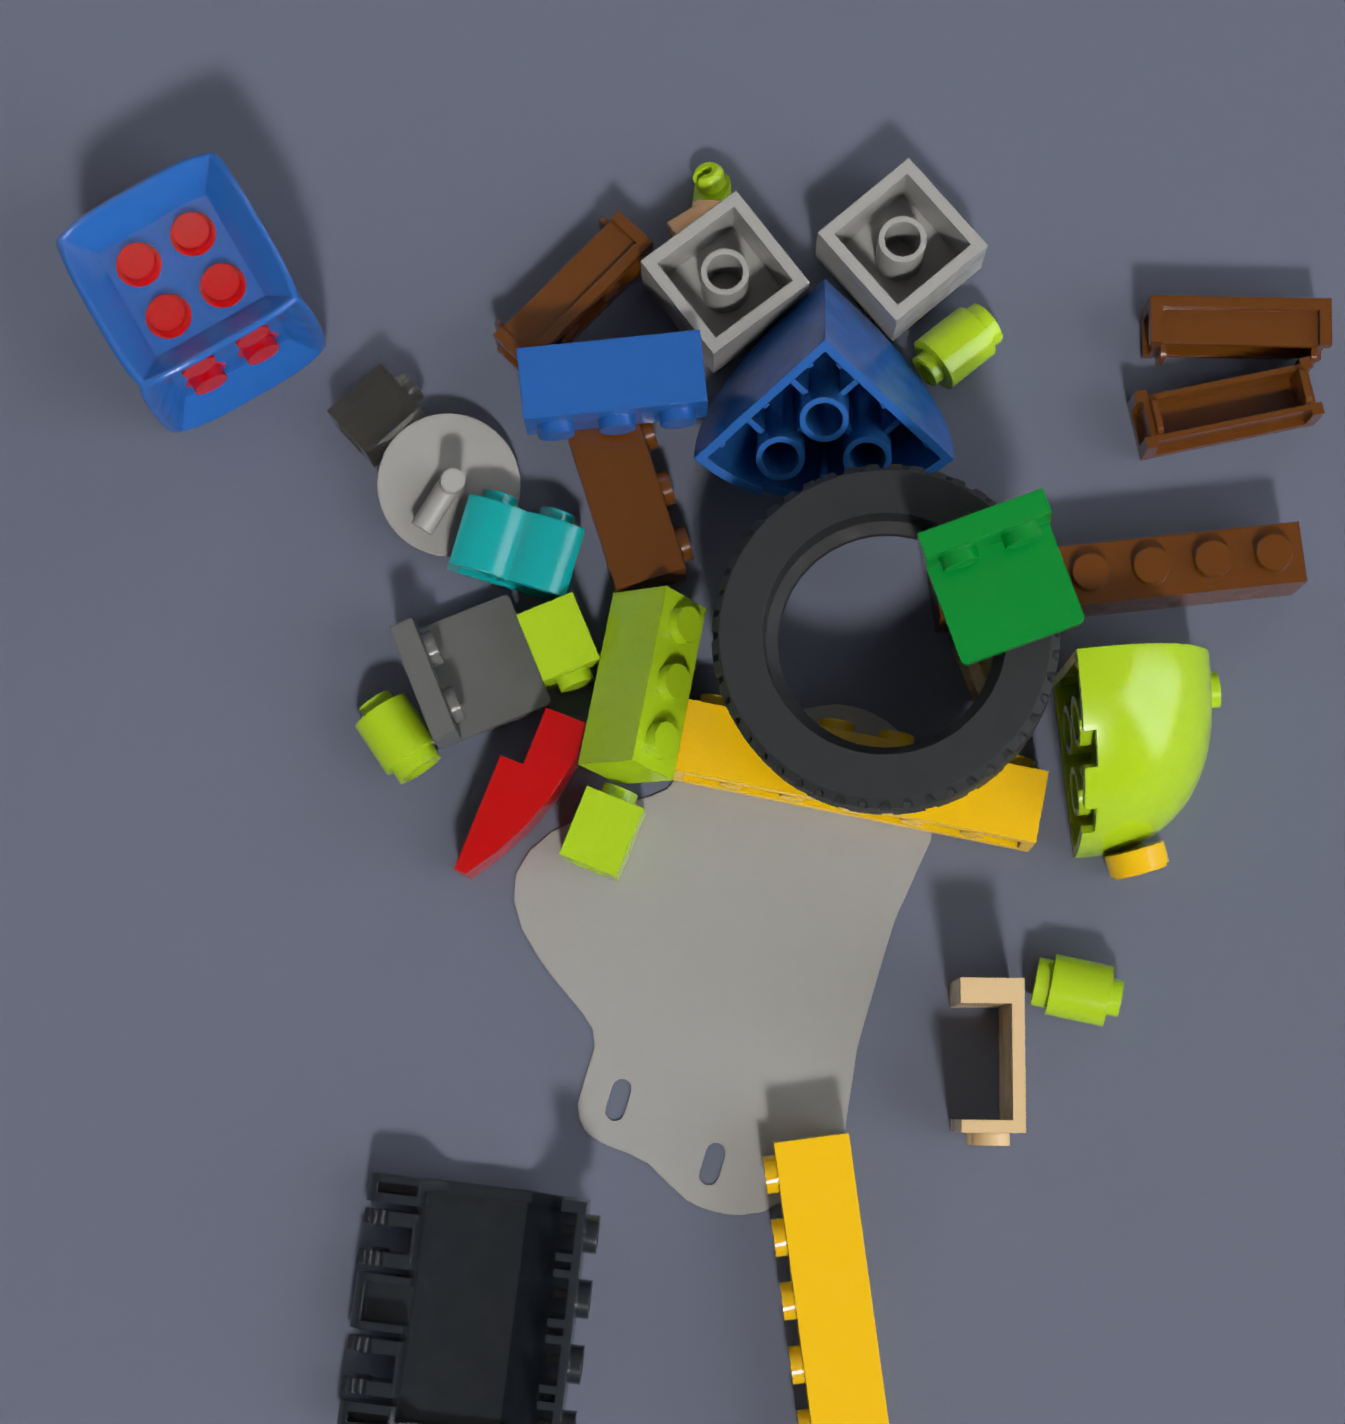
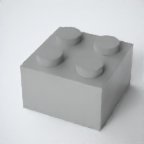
[815,158,988,342]
[640,191,810,374]

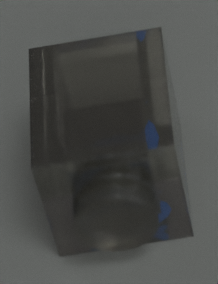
[327,363,425,468]

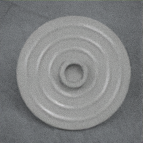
[377,413,520,557]

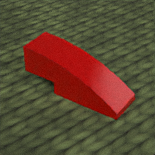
[454,708,586,879]

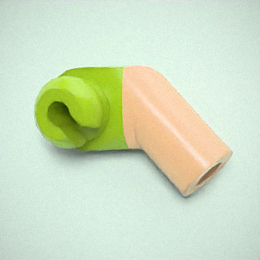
[666,162,732,237]

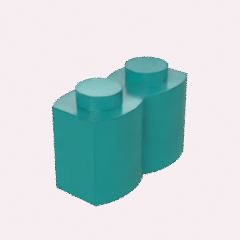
[447,489,585,601]

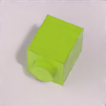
[516,592,600,693]
[559,782,646,882]

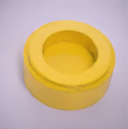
[1104,840,1170,880]

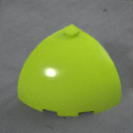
[1053,643,1221,858]

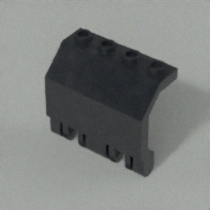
[337,1172,601,1424]

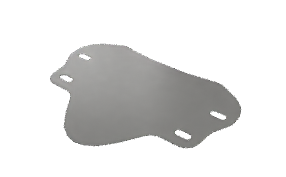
[514,704,932,1215]

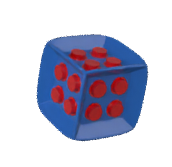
[56,152,326,433]

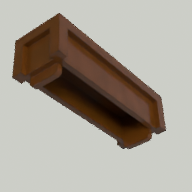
[493,211,654,370]
[1141,295,1332,366]
[1127,356,1325,461]

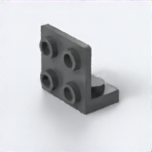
[389,595,551,750]

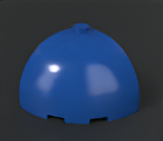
[694,279,954,496]

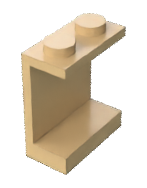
[949,977,1026,1146]

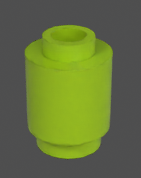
[913,303,1003,389]
[355,690,441,784]
[1030,954,1124,1027]

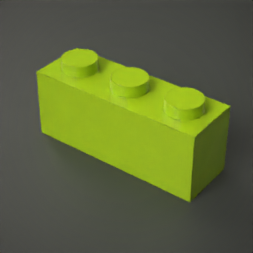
[578,586,706,784]

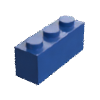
[516,330,708,441]

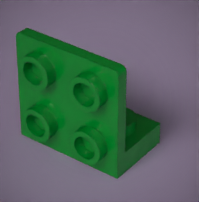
[917,488,1084,666]

